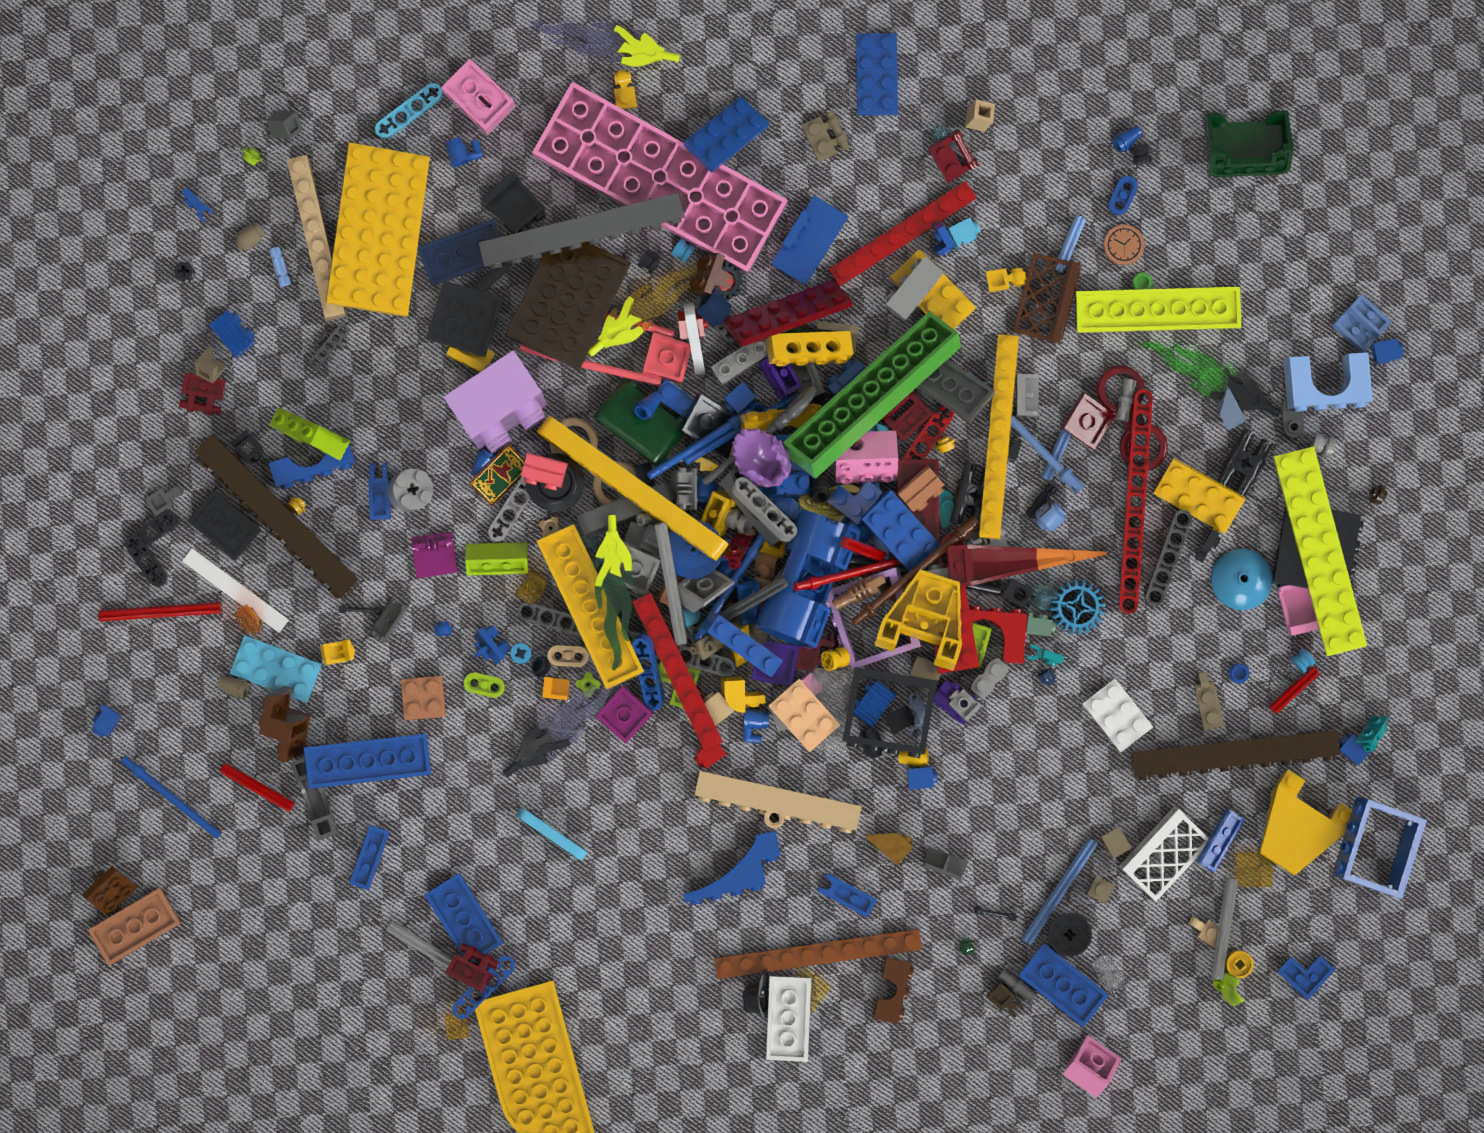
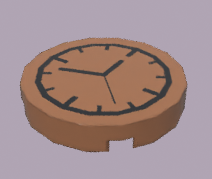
[1104,224,1145,265]

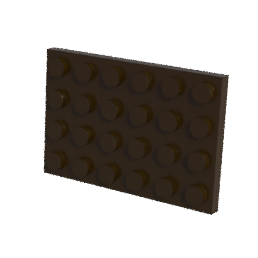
[505,242,631,371]

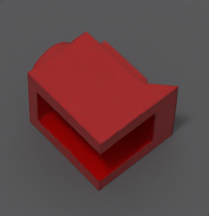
[694,745,726,769]

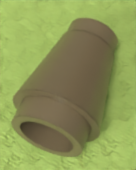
[218,676,250,699]

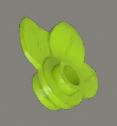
[1213,972,1245,1006]

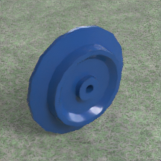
[669,520,723,579]

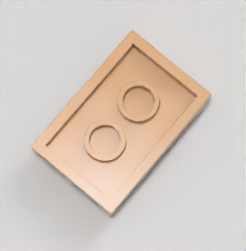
[768,678,840,752]

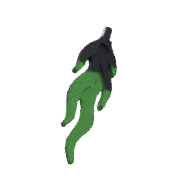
[1142,342,1282,417]

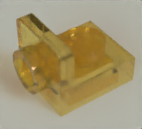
[514,571,548,605]

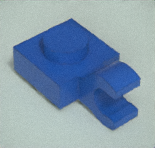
[181,187,214,223]
[840,516,873,543]

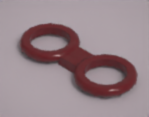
[1096,365,1168,470]

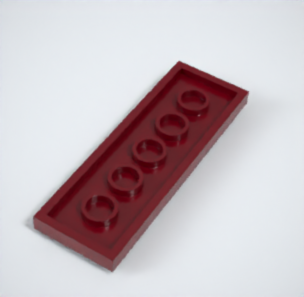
[723,280,853,347]

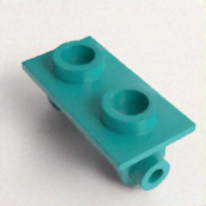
[1355,716,1390,752]

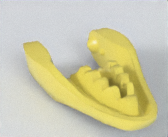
[799,484,860,522]

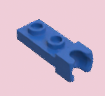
[817,873,877,918]

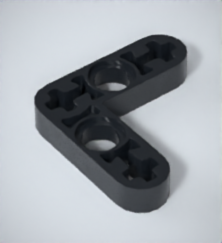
[125,511,179,587]

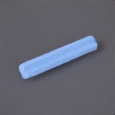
[1054,215,1086,274]

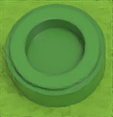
[1132,272,1153,290]

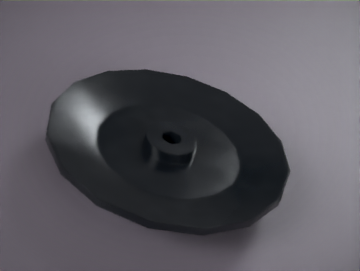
[526,453,585,512]

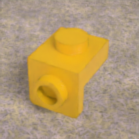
[320,639,355,666]

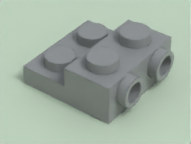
[608,541,661,595]

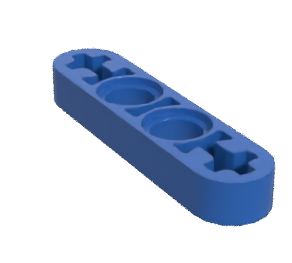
[632,634,665,710]
[452,956,515,1019]

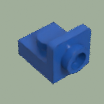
[932,221,956,256]

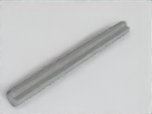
[655,523,687,645]
[386,922,495,986]

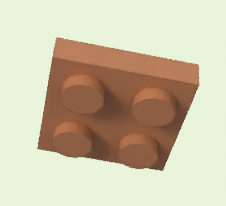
[401,676,446,721]

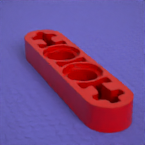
[902,407,953,459]

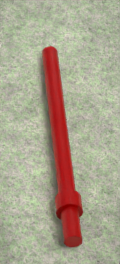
[793,558,901,591]

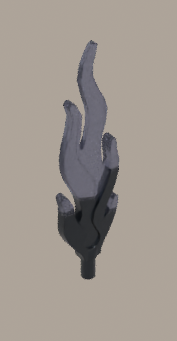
[503,684,615,778]

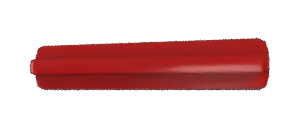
[1269,666,1320,714]

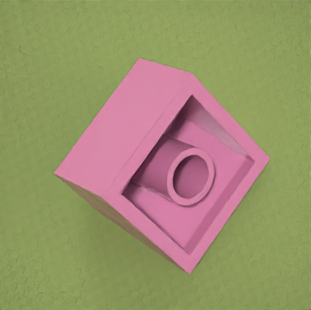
[1062,1035,1122,1098]

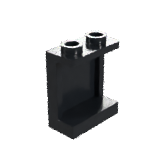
[482,171,546,234]

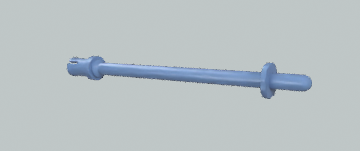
[968,372,1085,495]

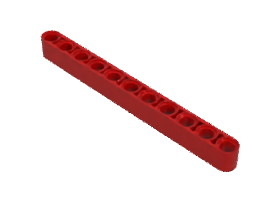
[1118,389,1153,614]

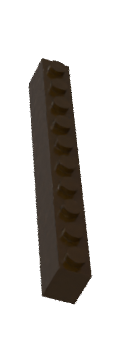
[1130,730,1340,781]

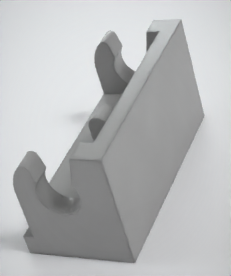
[1016,374,1039,417]

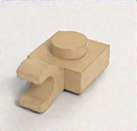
[1188,916,1219,948]

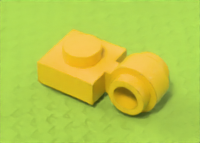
[614,69,637,110]
[986,268,1026,293]

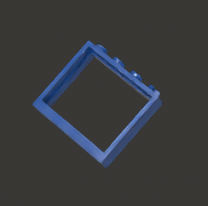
[1332,796,1427,899]

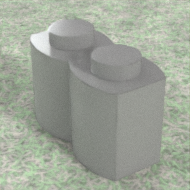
[969,658,1009,699]

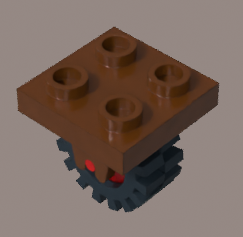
[689,253,743,300]

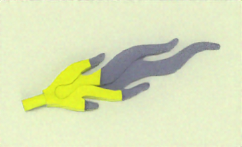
[531,20,680,67]

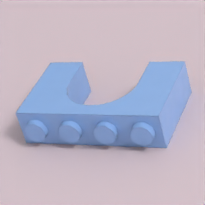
[1283,353,1373,412]

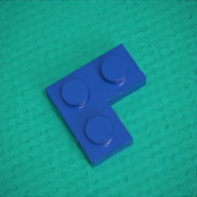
[827,480,885,526]
[1276,955,1336,1000]

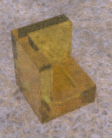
[444,1012,470,1040]

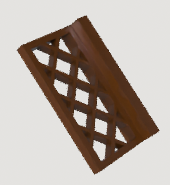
[1013,253,1082,345]

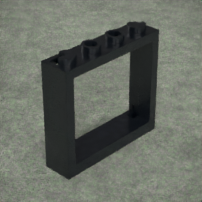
[842,667,937,758]

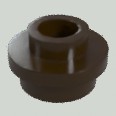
[1369,485,1388,505]

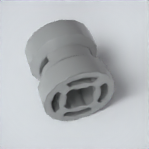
[1311,433,1336,458]
[726,508,753,534]

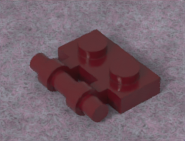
[179,373,227,415]
[795,632,838,675]
[445,943,499,993]

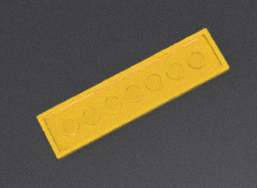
[537,524,644,690]

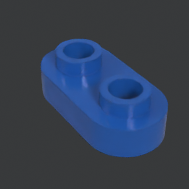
[1108,176,1138,216]

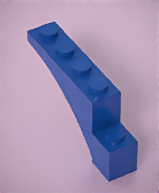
[683,831,781,905]

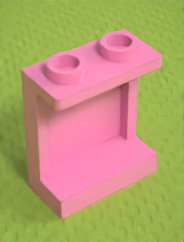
[1277,584,1319,636]

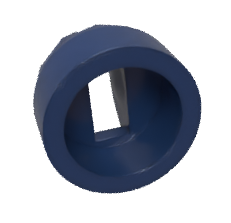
[1037,668,1055,685]

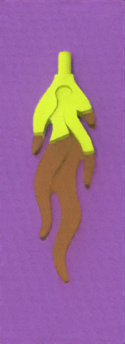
[588,254,703,357]

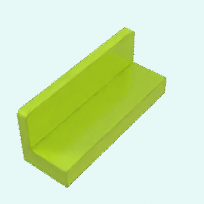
[465,542,528,576]

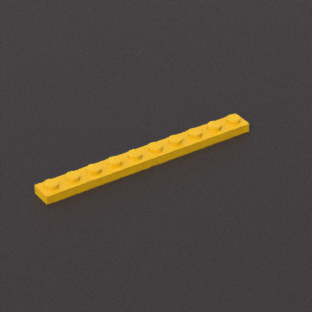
[979,335,1019,540]

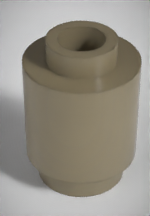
[234,222,265,251]

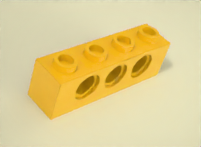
[766,331,853,366]

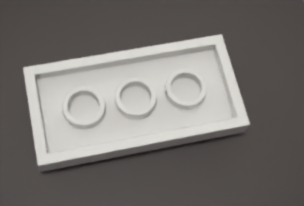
[766,976,812,1062]

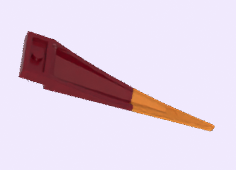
[946,544,1107,587]

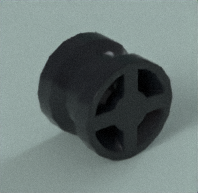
[1129,144,1153,165]
[638,249,662,275]

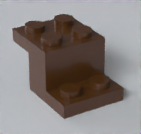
[259,686,311,763]

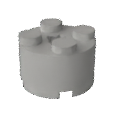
[387,469,433,512]

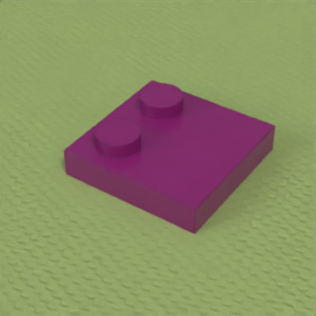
[596,685,654,744]

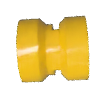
[821,647,850,671]

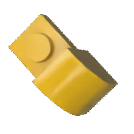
[721,676,765,713]

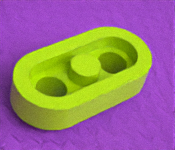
[464,673,505,698]

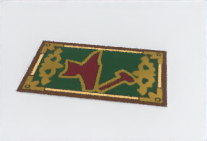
[469,443,525,506]

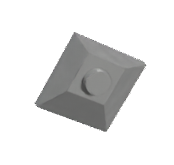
[678,570,734,613]

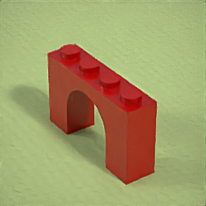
[969,606,1027,664]

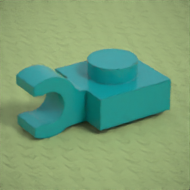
[1026,645,1065,667]

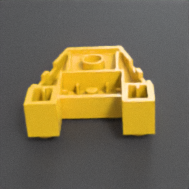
[874,570,962,671]
[1259,769,1352,876]

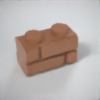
[897,465,945,512]

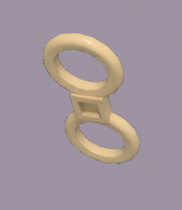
[549,417,636,505]

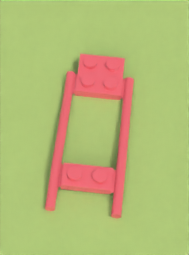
[519,313,691,387]

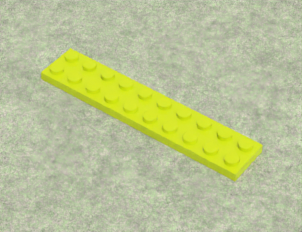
[1273,446,1367,657]

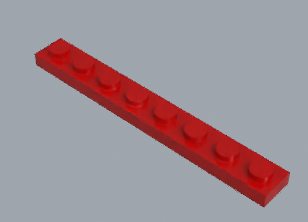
[829,181,977,287]
[632,593,723,751]

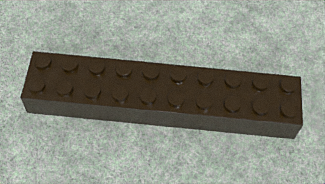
[195,435,362,600]

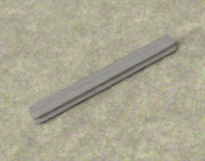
[1211,878,1238,980]

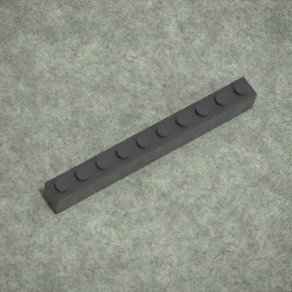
[479,193,686,270]

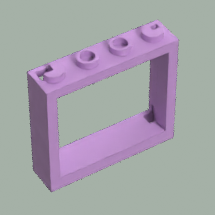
[826,567,924,669]

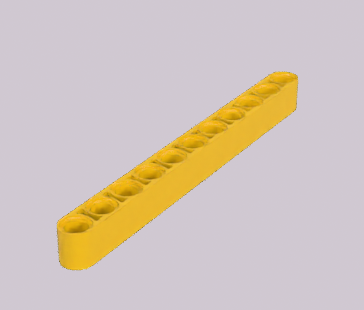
[536,415,729,561]

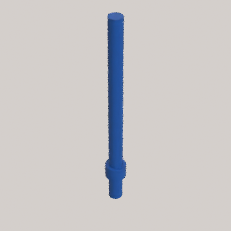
[647,409,751,480]
[694,533,765,641]
[120,755,222,839]

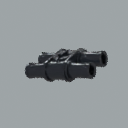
[1217,429,1273,497]
[949,462,986,530]

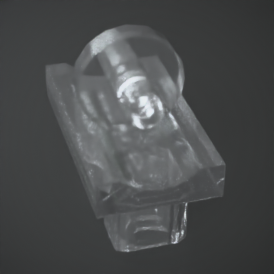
[1091,955,1128,996]

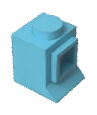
[948,217,981,251]

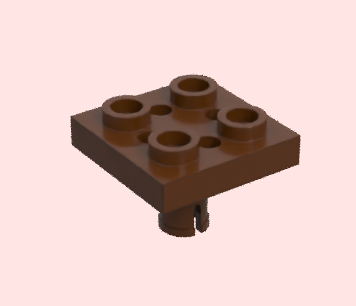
[82,866,137,915]

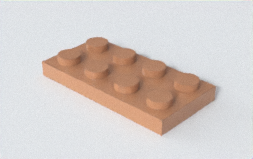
[88,888,181,966]

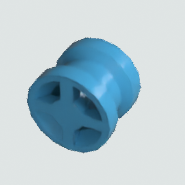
[671,238,696,264]
[510,643,532,664]
[1290,647,1316,674]

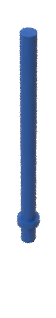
[683,392,799,465]

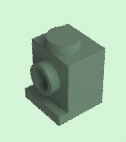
[1026,613,1056,637]

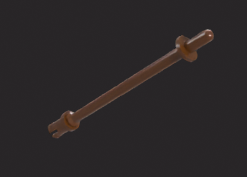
[852,516,980,625]

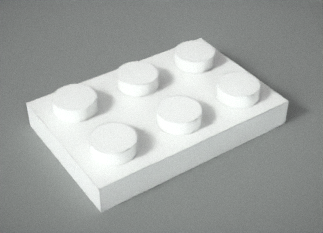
[1082,679,1153,753]

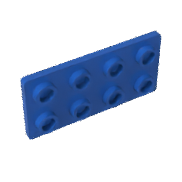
[772,196,848,285]

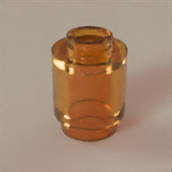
[234,604,264,636]

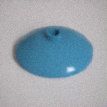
[1211,549,1273,610]

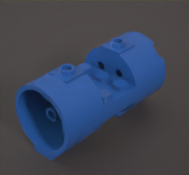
[755,510,861,649]

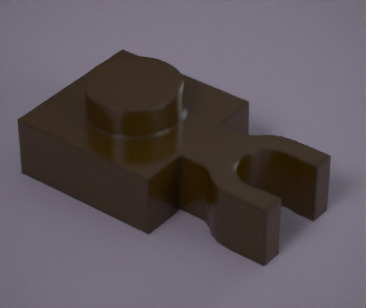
[986,981,1024,1018]

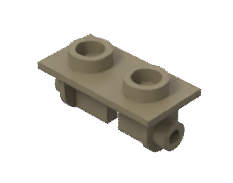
[690,634,725,661]

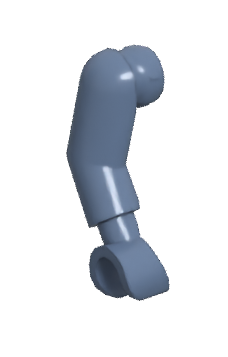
[908,692,926,739]

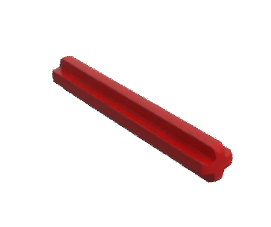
[840,536,887,562]
[220,763,295,812]

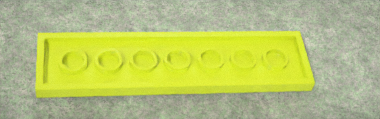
[1075,287,1241,333]

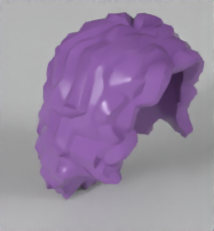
[732,428,792,487]

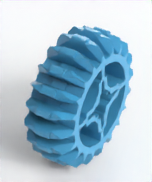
[1050,579,1106,635]

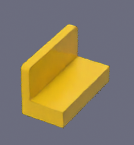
[446,347,495,373]

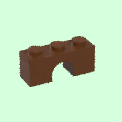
[873,957,914,1024]

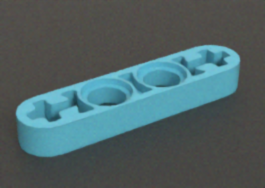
[375,83,443,140]
[516,807,588,861]

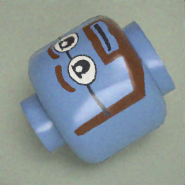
[1035,501,1066,531]

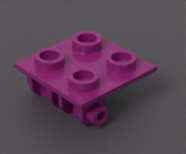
[411,532,458,578]

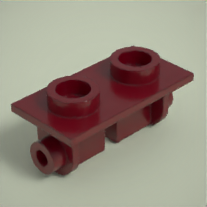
[722,534,755,569]

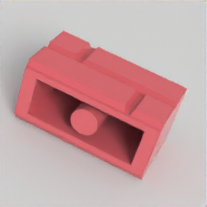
[521,453,568,491]

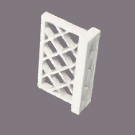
[1118,806,1209,901]

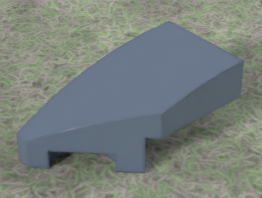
[1217,385,1246,430]

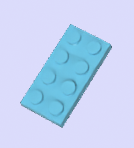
[230,635,322,703]

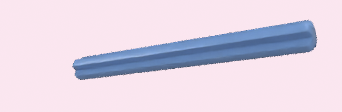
[1022,838,1098,944]

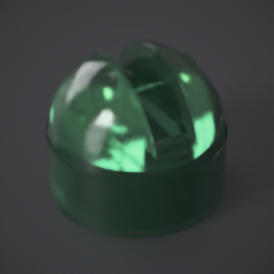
[958,937,975,955]

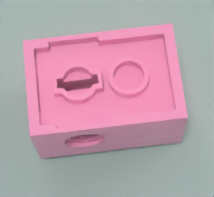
[441,59,516,136]
[834,431,898,484]

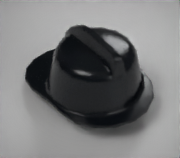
[743,969,769,1020]

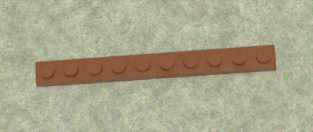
[714,929,922,979]

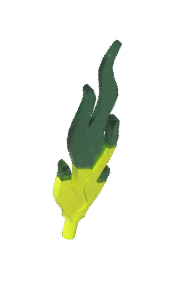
[594,515,634,671]

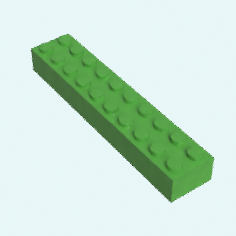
[783,311,961,479]

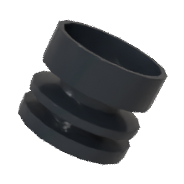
[1048,913,1092,957]

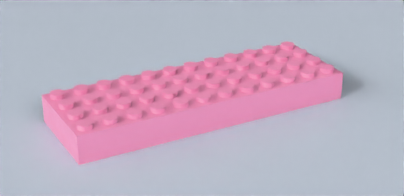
[532,82,788,275]

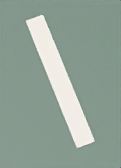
[182,549,289,633]

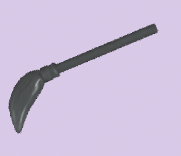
[702,382,817,485]

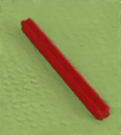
[98,602,222,622]

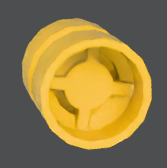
[1225,950,1254,978]

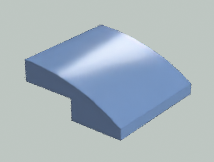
[1332,294,1392,353]

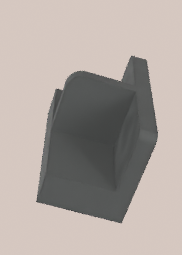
[922,847,968,881]

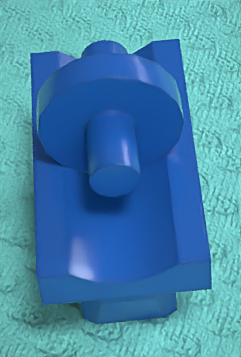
[474,625,511,665]

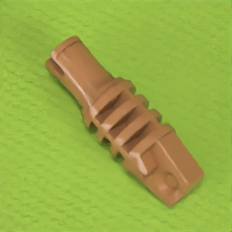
[832,574,886,611]

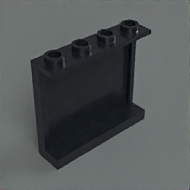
[1272,504,1364,589]

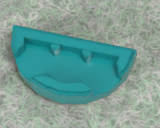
[939,489,954,529]

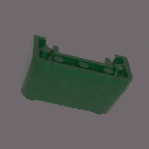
[1206,110,1294,177]
[593,379,685,467]

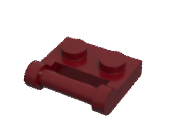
[927,129,978,183]
[881,392,933,442]

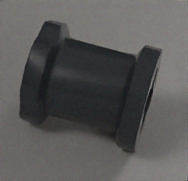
[174,262,195,283]

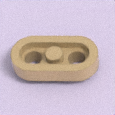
[547,645,589,667]

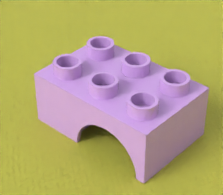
[443,350,547,454]

